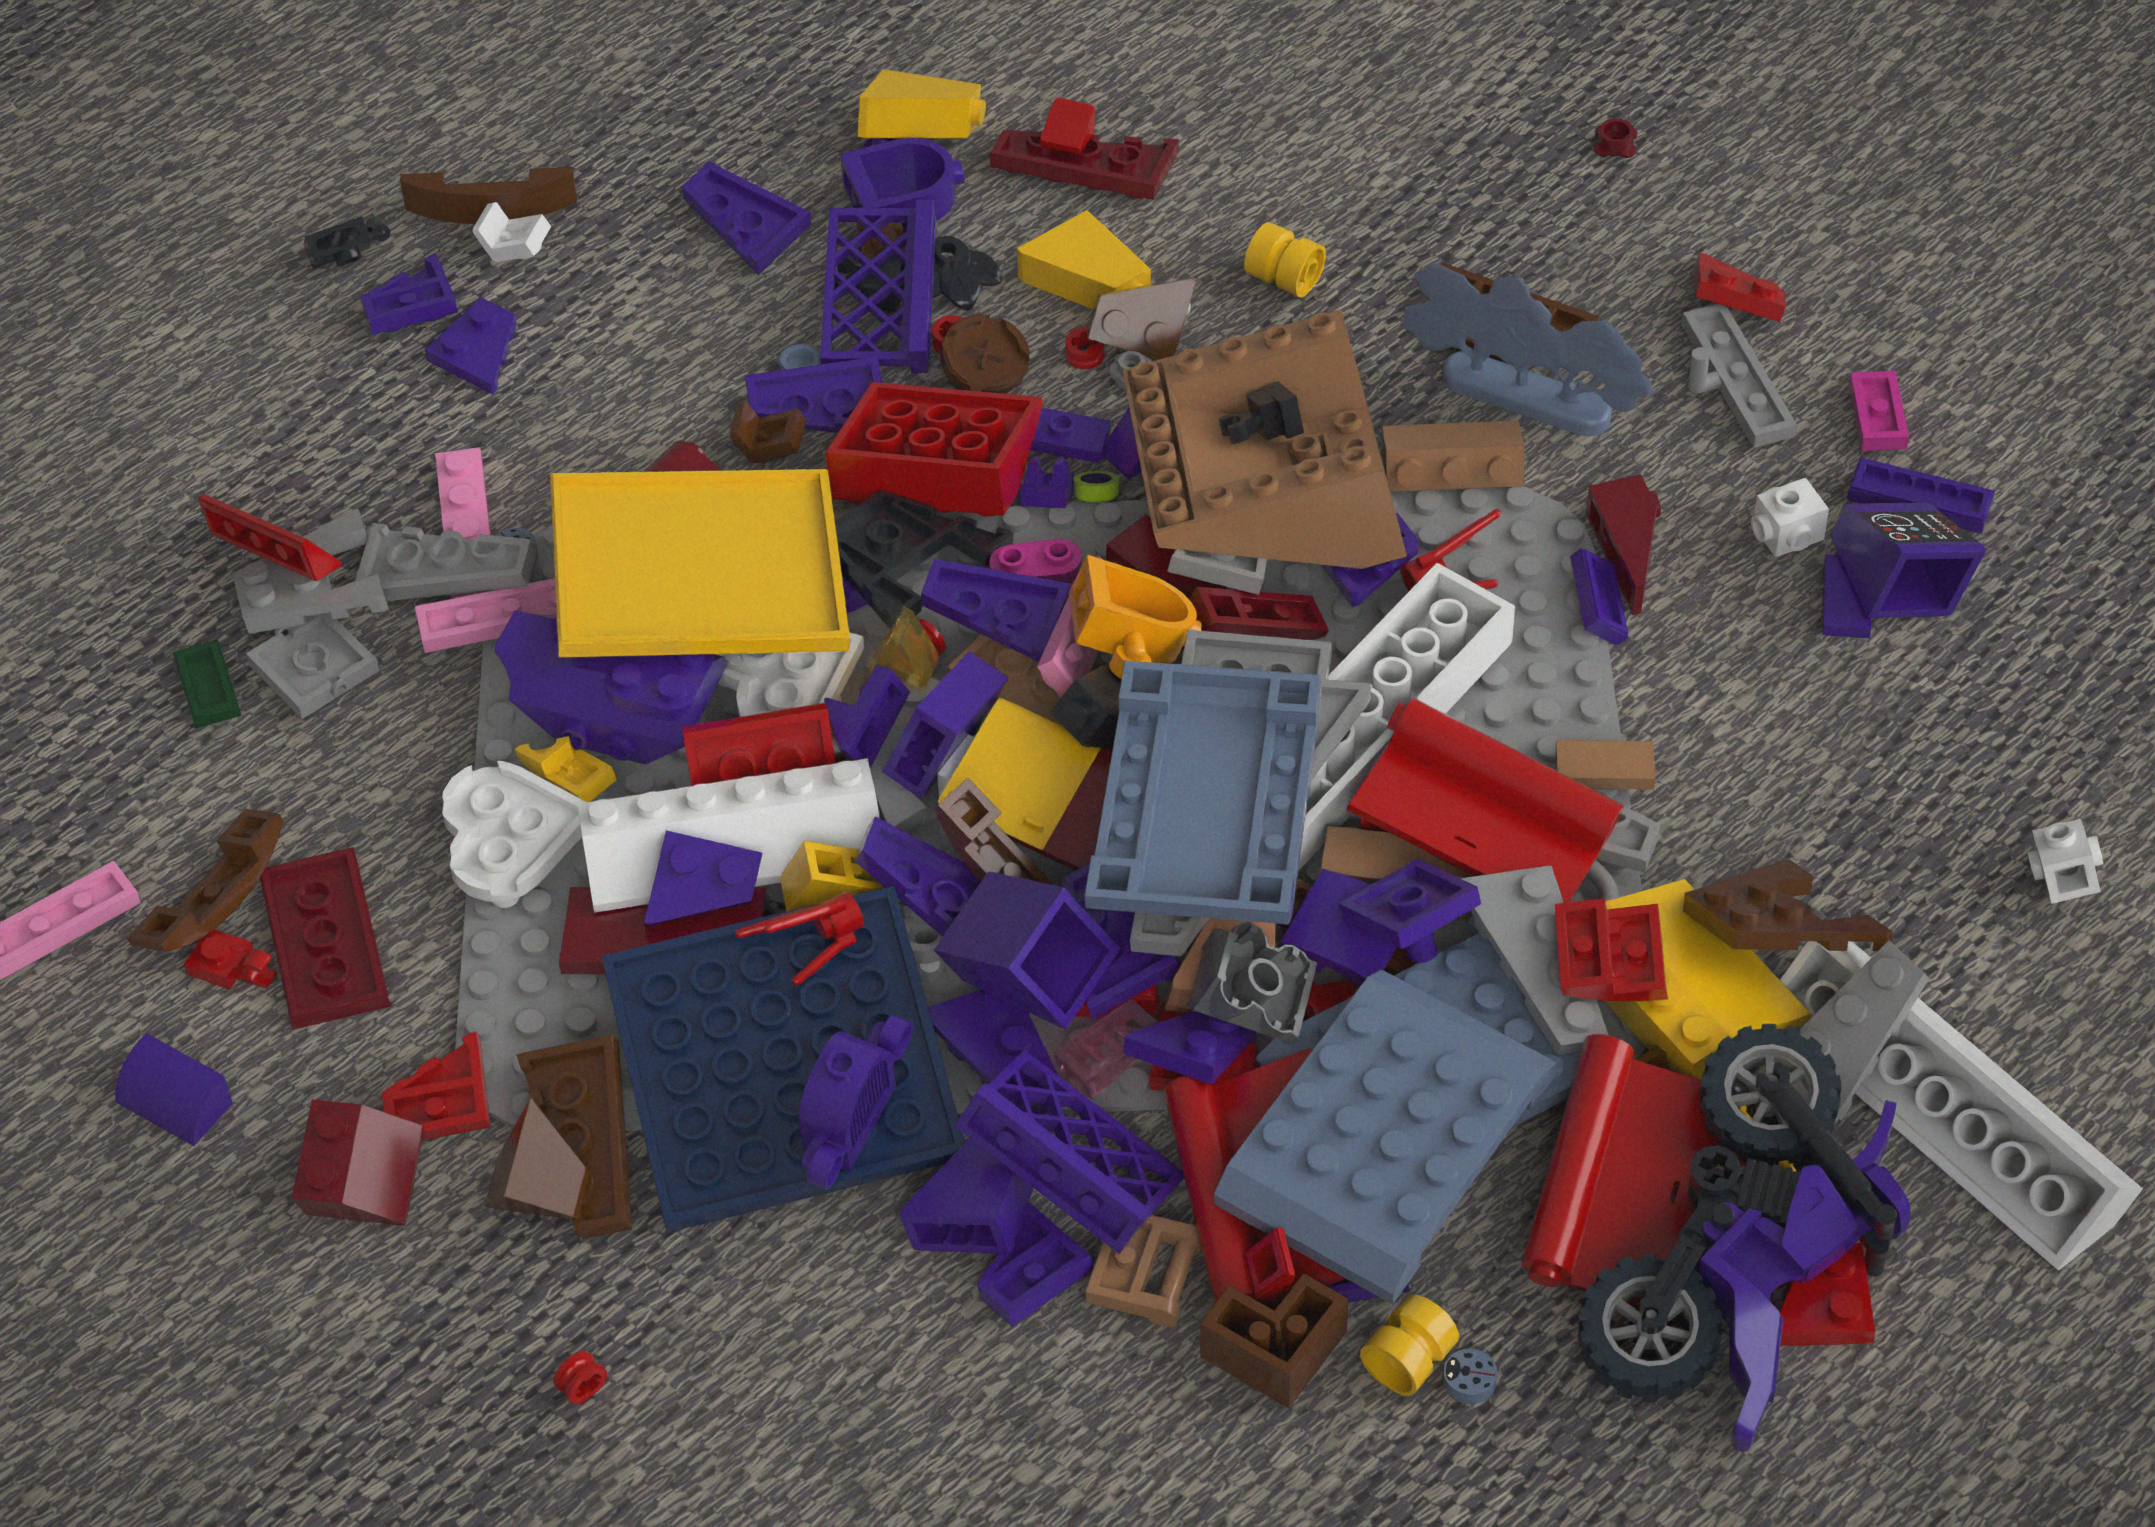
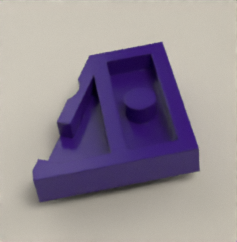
[425,297,517,394]
[644,830,763,926]

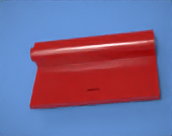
[1347,698,1624,903]
[1521,1034,1732,1308]
[1163,1048,1346,1308]

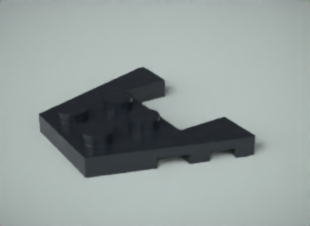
[835,490,1014,631]

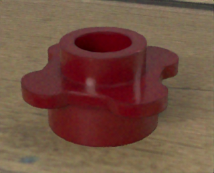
[1594,118,1637,158]

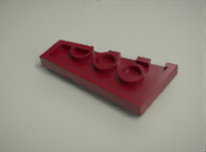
[990,130,1179,200]

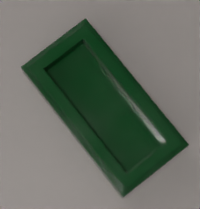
[173,640,241,729]

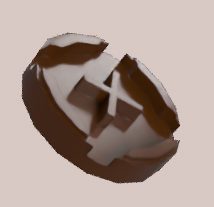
[940,314,1030,394]

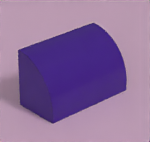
[115,1033,233,1146]

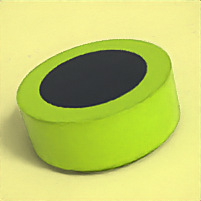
[1073,471,1119,503]

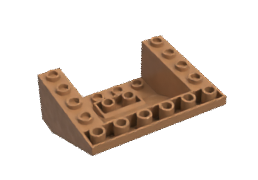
[1122,309,1407,569]

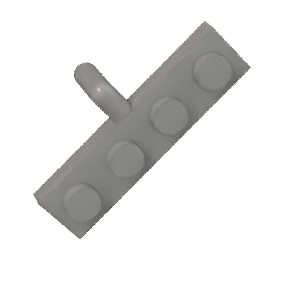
[1681,304,1797,448]

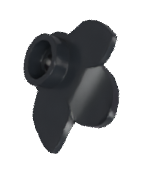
[933,236,1002,311]

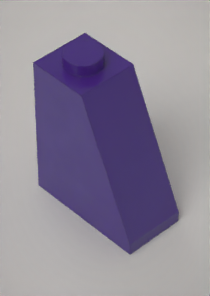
[882,651,1008,799]
[899,1138,1034,1254]

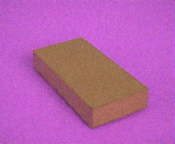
[1555,740,1655,790]

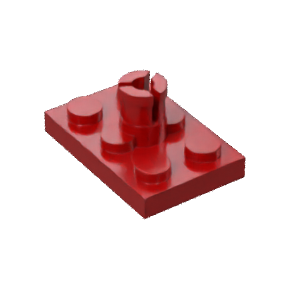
[682,703,836,786]

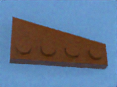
[516,1034,632,1239]

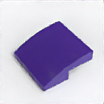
[1277,869,1396,987]

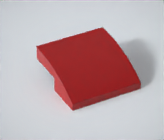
[1554,898,1668,1002]

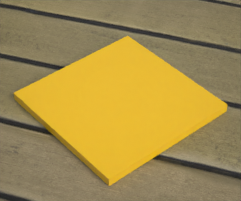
[550,469,850,657]

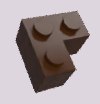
[1200,1273,1348,1408]

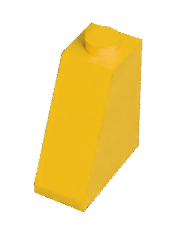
[857,69,986,138]
[1017,210,1151,309]

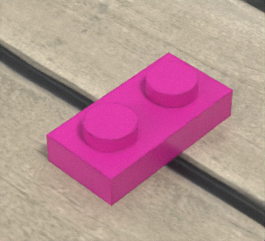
[1849,371,1909,451]

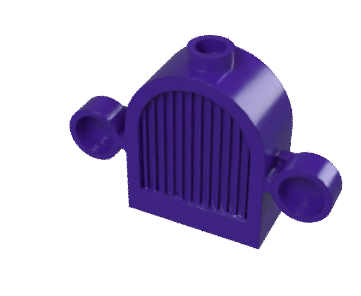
[840,138,965,239]
[798,1015,913,1190]

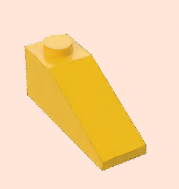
[780,841,906,911]

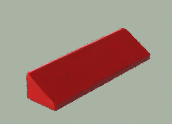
[198,494,342,581]

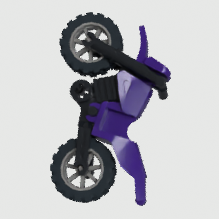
[1578,1024,1911,1452]

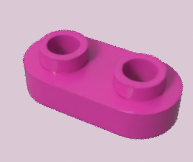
[989,539,1082,584]

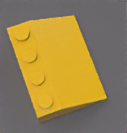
[1604,879,1811,1079]

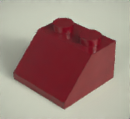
[292,1099,424,1226]

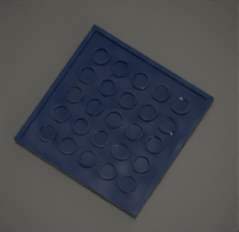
[601,886,965,1233]

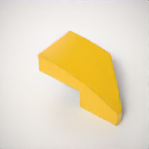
[515,736,617,803]

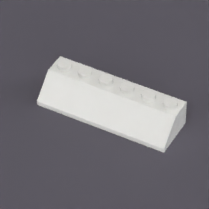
[577,758,880,913]

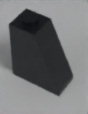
[1050,663,1122,748]

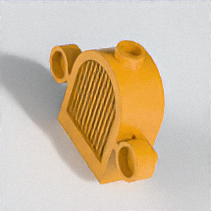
[1069,555,1202,679]

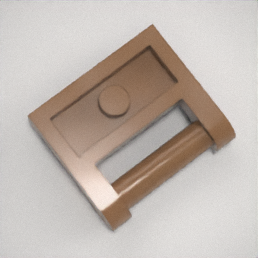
[1085,1215,1202,1327]

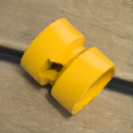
[1244,222,1326,298]
[1360,1294,1459,1396]

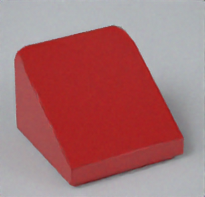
[1040,97,1095,154]
[1245,1227,1295,1303]

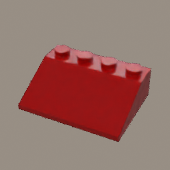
[825,382,1043,517]

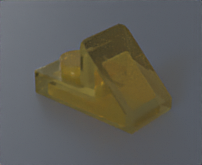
[858,607,939,691]

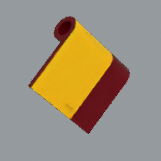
[937,698,1113,870]

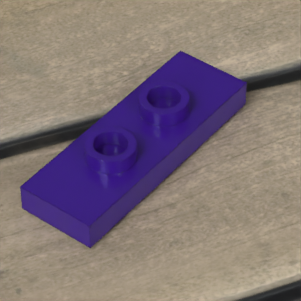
[1031,408,1111,464]
[1847,457,1995,534]

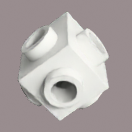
[1751,478,1829,557]
[2027,819,2103,904]

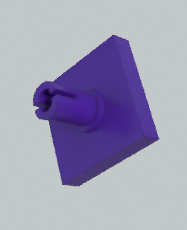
[1339,859,1481,963]

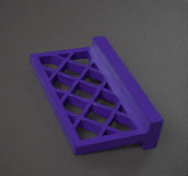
[820,200,936,373]
[954,1050,1184,1254]

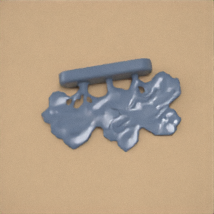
[1403,263,1654,437]

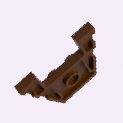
[1683,860,1893,951]

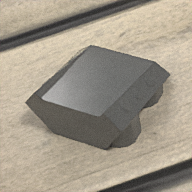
[1185,921,1317,1044]

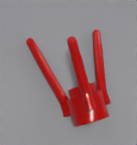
[1400,509,1501,592]
[735,891,864,986]

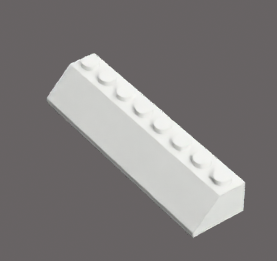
[1780,941,2143,1270]

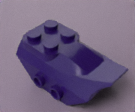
[494,610,729,765]

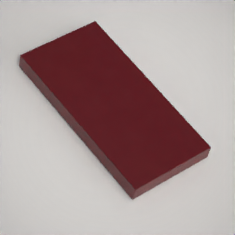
[260,847,391,1030]
[559,887,767,974]

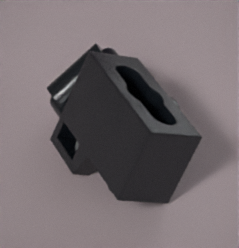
[303,216,390,268]

